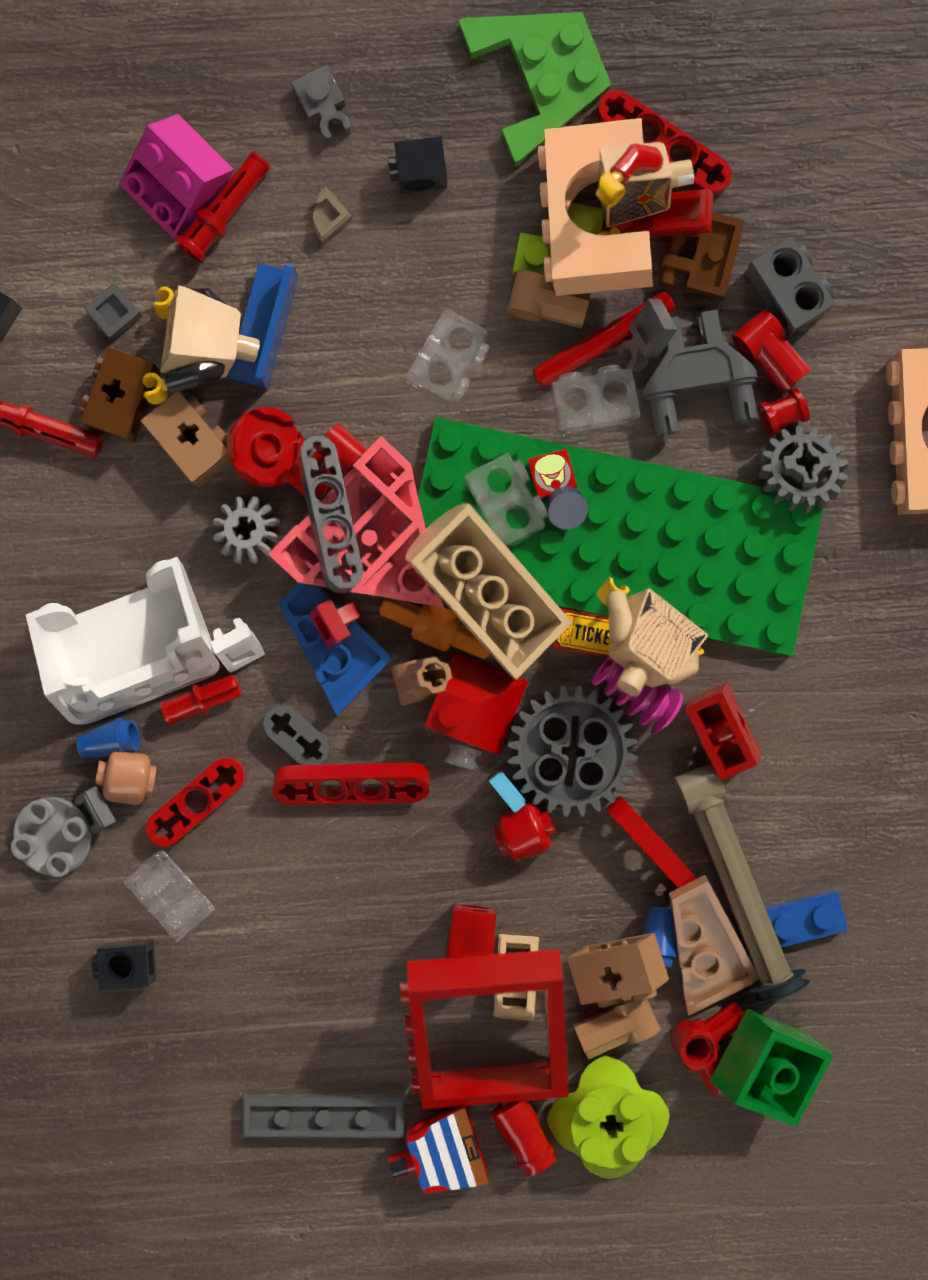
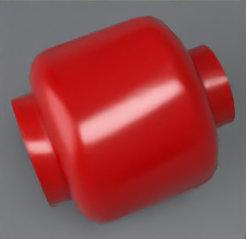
[494,803,557,862]

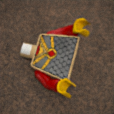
[596,142,694,235]

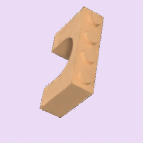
[538,118,653,296]
[886,348,928,514]

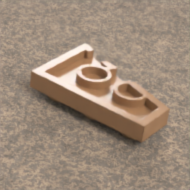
[669,875,760,1016]

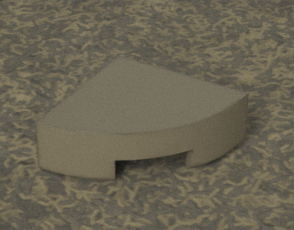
[313,186,352,245]

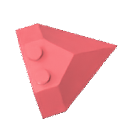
[268,436,444,608]

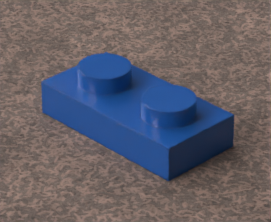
[765,890,848,948]

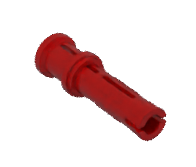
[174,151,271,264]

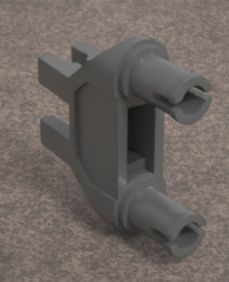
[642,310,759,437]

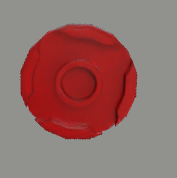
[227,406,304,488]

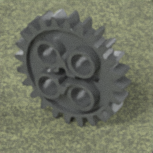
[507,686,638,817]

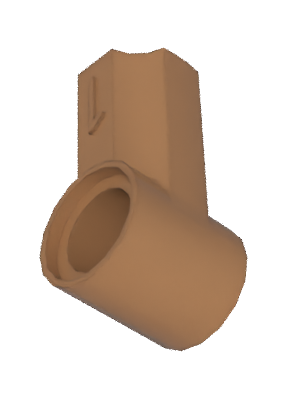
[506,270,591,329]
[390,656,452,706]
[573,996,661,1059]

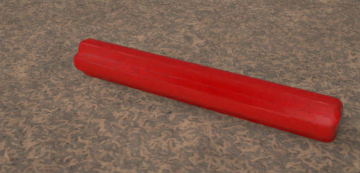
[533,292,675,388]

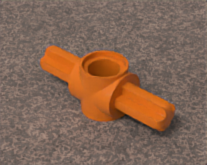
[379,597,489,659]

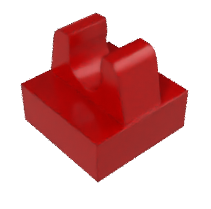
[309,599,360,650]

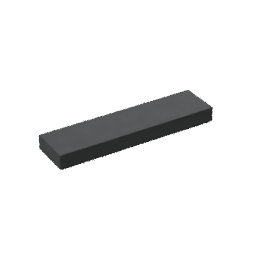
[242,1094,404,1139]

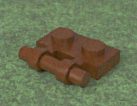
[658,212,745,301]

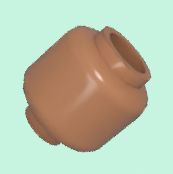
[95,752,157,806]

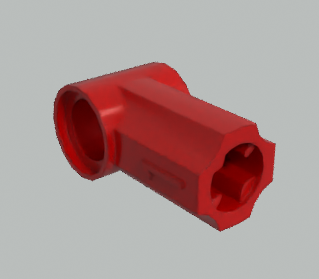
[732,309,811,394]
[288,423,368,501]

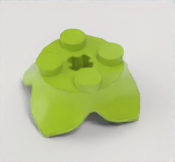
[546,1054,670,1179]

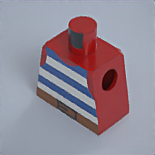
[388,1106,489,1194]

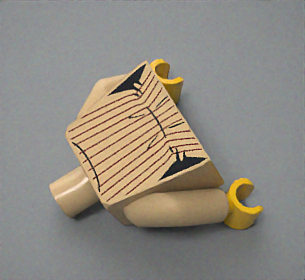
[597,577,708,696]

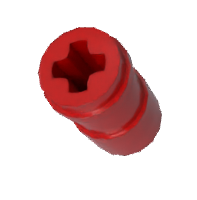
[490,1101,557,1176]

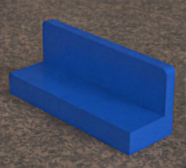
[228,263,299,390]

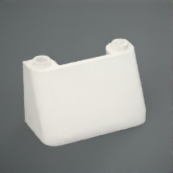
[26,557,220,725]

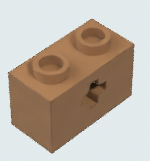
[141,391,230,488]
[567,932,669,1008]

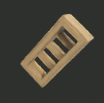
[493,934,539,1021]

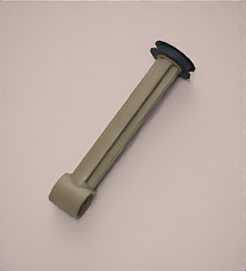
[674,763,810,1004]

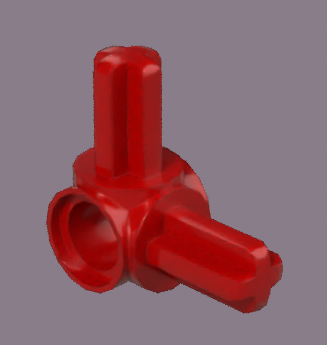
[670,1002,745,1097]

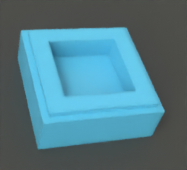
[488,771,526,813]

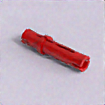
[0,400,104,459]

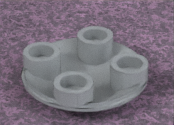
[11,797,91,877]

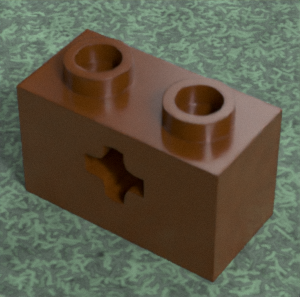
[79,347,161,445]

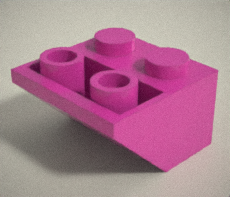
[119,114,234,239]

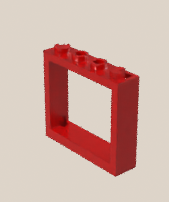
[400,949,569,1109]

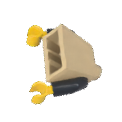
[142,286,260,404]

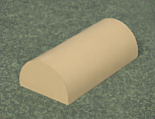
[405,503,572,680]

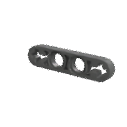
[297,435,363,593]

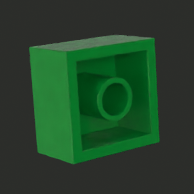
[710,1009,834,1128]

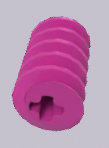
[591,657,683,734]

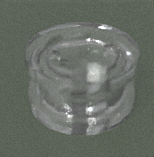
[443,742,482,771]

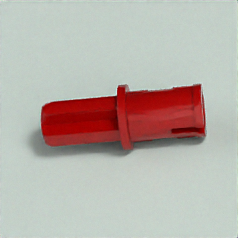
[160,675,242,726]

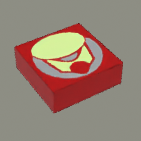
[527,449,577,500]

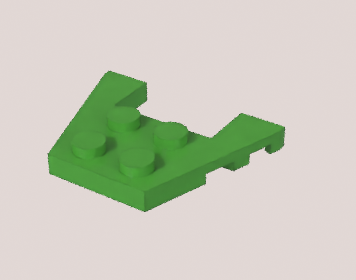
[458,12,611,167]

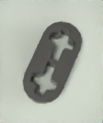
[263,705,331,765]

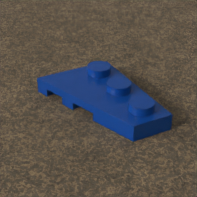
[278,583,393,716]

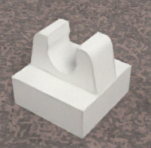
[210,618,265,673]

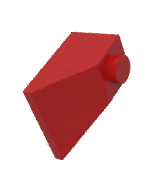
[424,652,528,755]

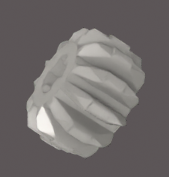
[213,496,281,564]

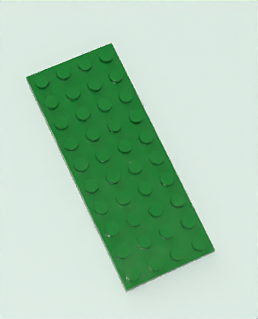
[418,417,823,657]

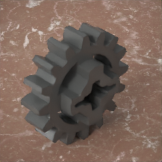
[758,426,848,513]

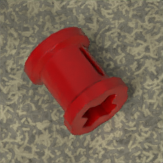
[758,388,810,437]

